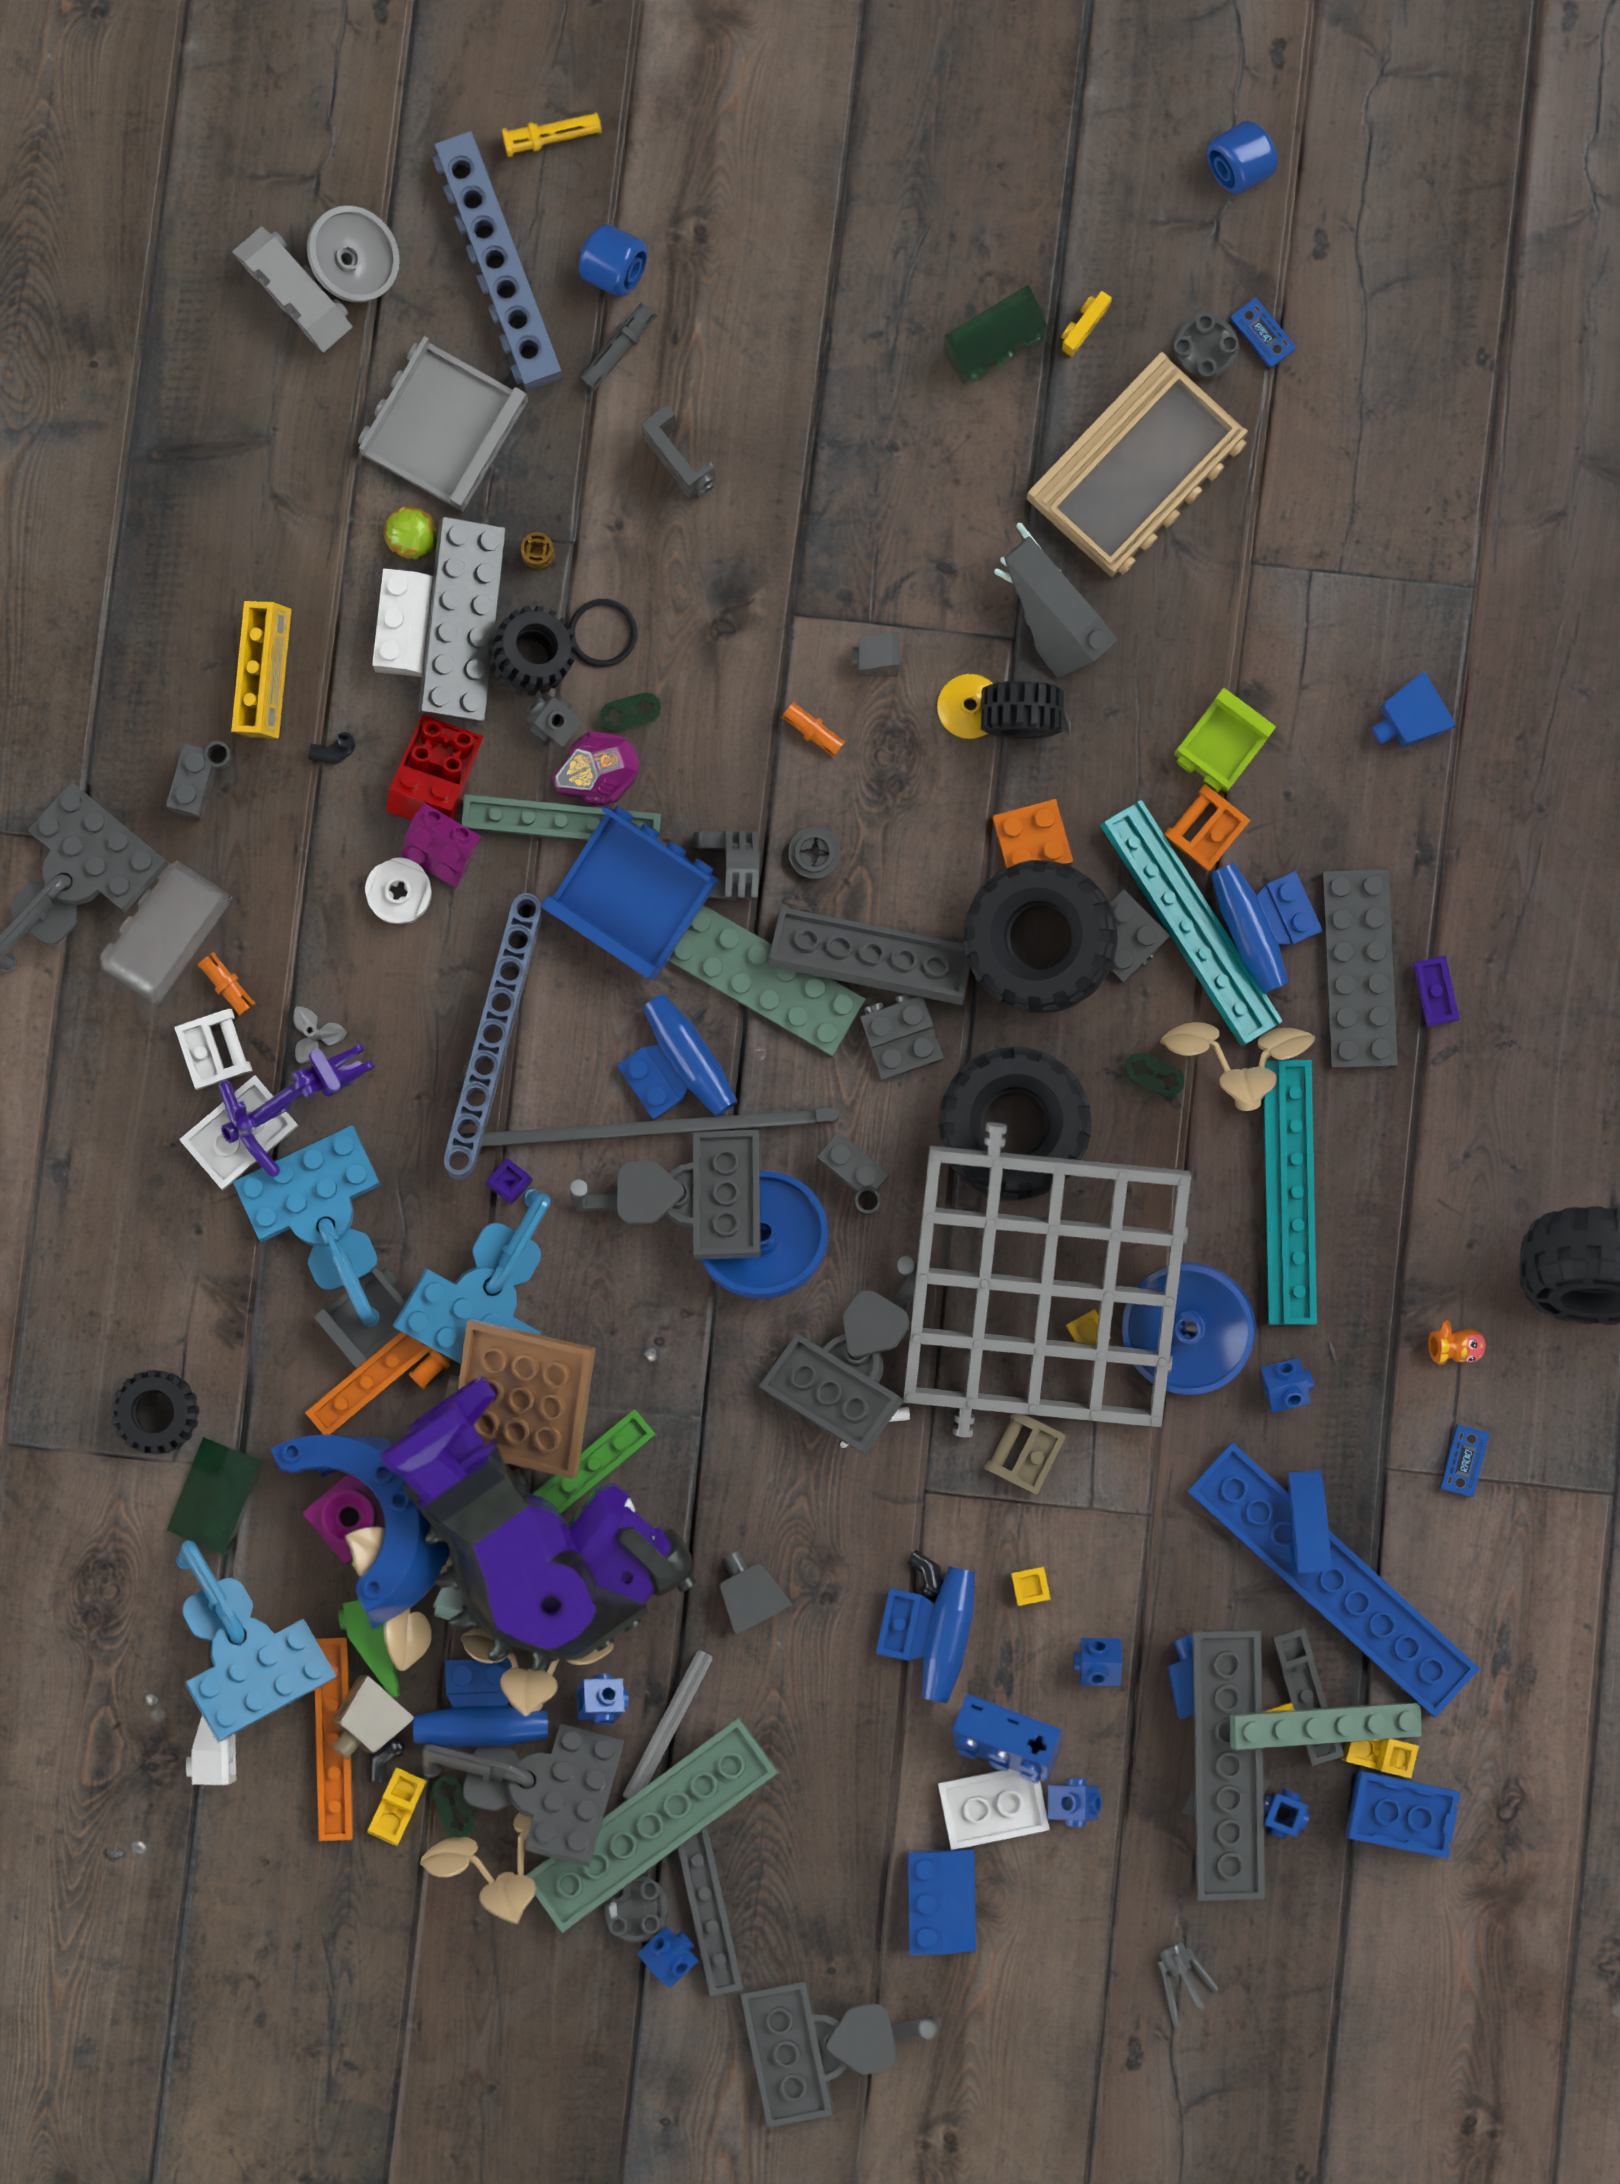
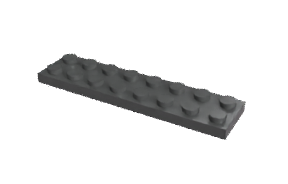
[1192,1629,1265,1901]

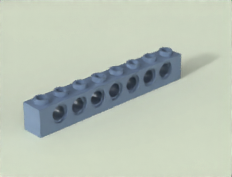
[432,131,563,392]

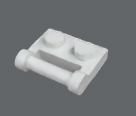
[174,1009,253,1090]

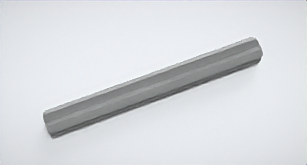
[623,1650,713,1800]

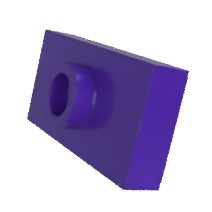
[1412,955,1460,1027]

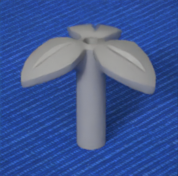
[293,1006,347,1063]

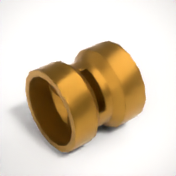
[521,532,555,571]

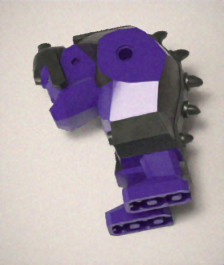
[380,1374,697,1672]

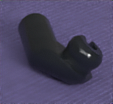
[308,732,356,764]
[907,1550,943,1599]
[370,1738,405,1782]

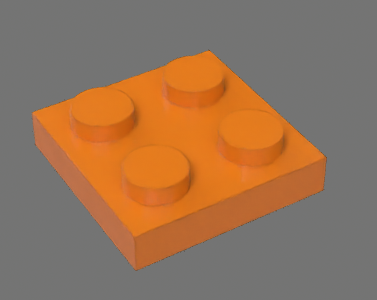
[992,799,1073,868]

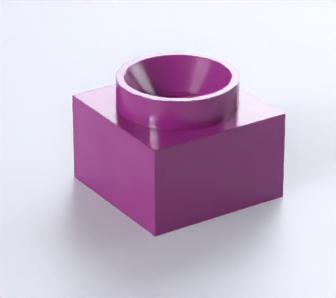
[302,1474,385,1564]

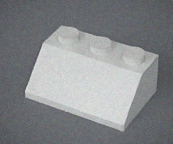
[372,568,433,677]

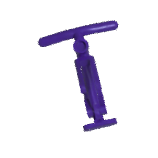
[219,1043,375,1177]

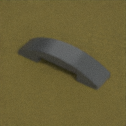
[1272,1628,1344,1766]

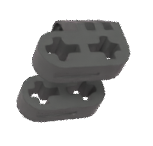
[693,831,760,901]

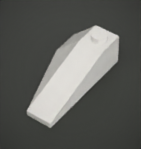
[186,1716,236,1785]

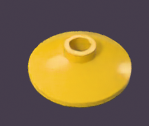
[937,674,993,739]

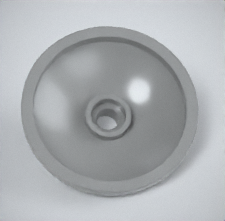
[307,206,399,302]

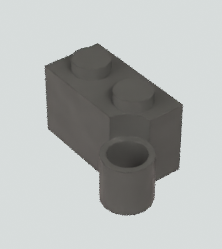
[166,741,233,820]
[817,1131,889,1215]

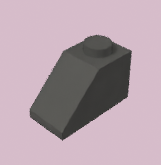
[852,632,899,676]

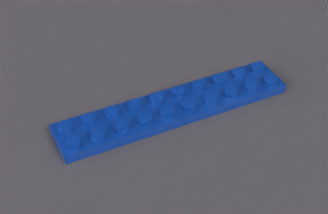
[1187,1442,1480,1718]

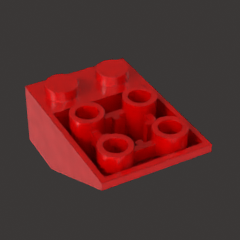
[386,715,484,820]

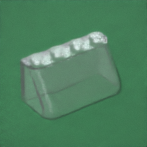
[100,860,233,1007]

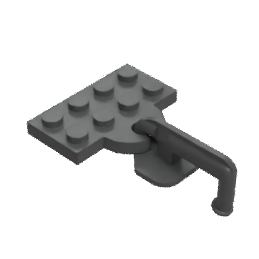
[0,782,169,973]
[569,1130,761,1260]
[759,1255,917,1456]
[422,1724,625,1867]
[740,1980,943,2128]

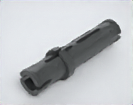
[579,302,657,391]

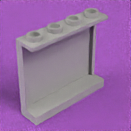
[358,336,528,512]

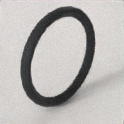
[569,598,638,667]

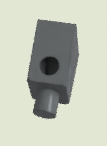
[719,1550,793,1635]

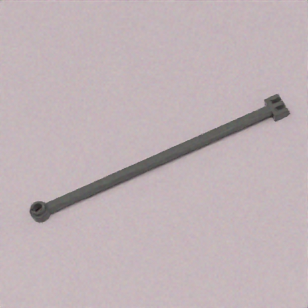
[459,1108,839,1154]

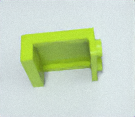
[1174,687,1276,793]

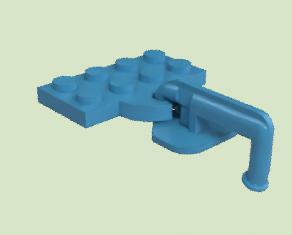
[233,1125,381,1327]
[393,1189,551,1364]
[176,1540,336,1743]

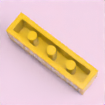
[231,601,292,739]

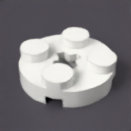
[365,858,432,925]

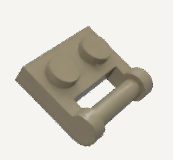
[983,1413,1067,1495]

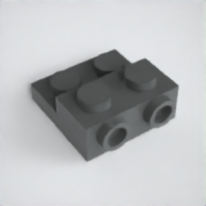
[860,994,944,1081]

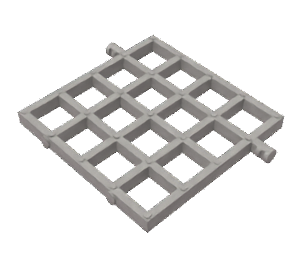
[903,1122,1191,1437]

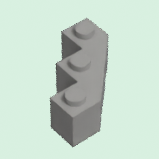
[232,226,353,353]

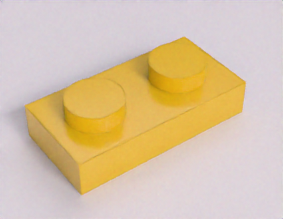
[1061,291,1112,357]

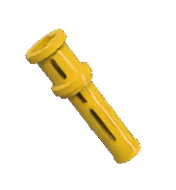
[501,112,602,158]

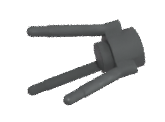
[1157,1942,1218,2028]

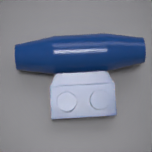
[1211,862,1323,993]
[617,994,738,1120]
[876,1566,975,1703]
[413,1658,548,1748]

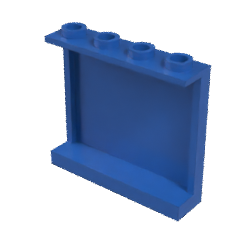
[540,805,719,980]

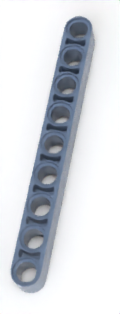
[444,893,542,1180]

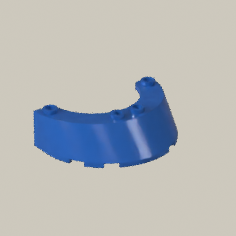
[270,1435,450,1629]

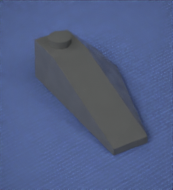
[1004,536,1118,678]

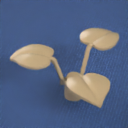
[1160,1022,1315,1111]
[346,1527,452,1671]
[460,1628,614,1716]
[420,1812,536,1924]

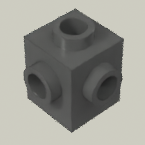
[524,693,582,747]

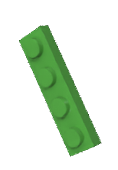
[532,1409,656,1514]

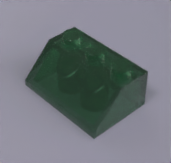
[943,285,1048,384]
[167,1437,265,1554]

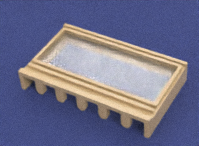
[1027,352,1248,578]

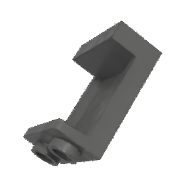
[641,405,716,500]
[314,1266,410,1368]

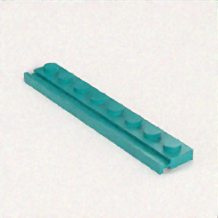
[1100,800,1283,1047]
[1263,1060,1317,1325]

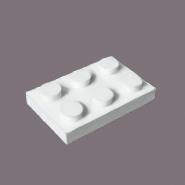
[179,1075,299,1190]
[938,1769,1050,1850]

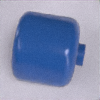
[1206,121,1278,194]
[579,224,648,297]

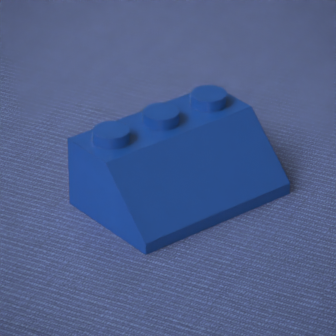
[907,1849,976,1955]

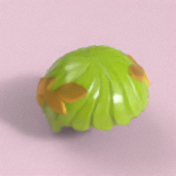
[384,506,437,559]

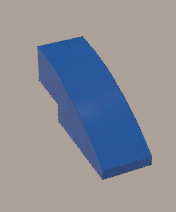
[1288,1471,1332,1573]

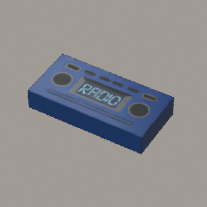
[1229,297,1296,370]
[1440,1424,1490,1497]

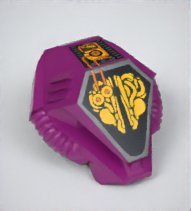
[552,731,640,806]

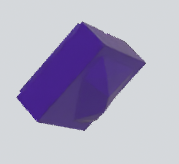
[486,1158,533,1205]

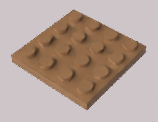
[458,1319,596,1479]

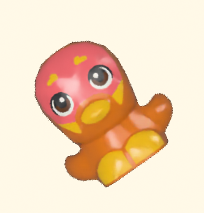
[1428,1320,1486,1365]

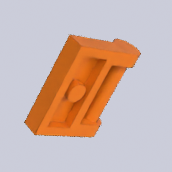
[1164,785,1251,872]

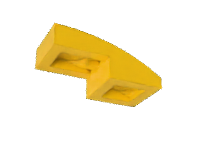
[1341,1738,1419,1778]
[367,1767,427,1847]

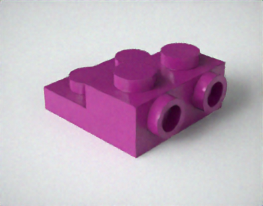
[400,803,481,888]

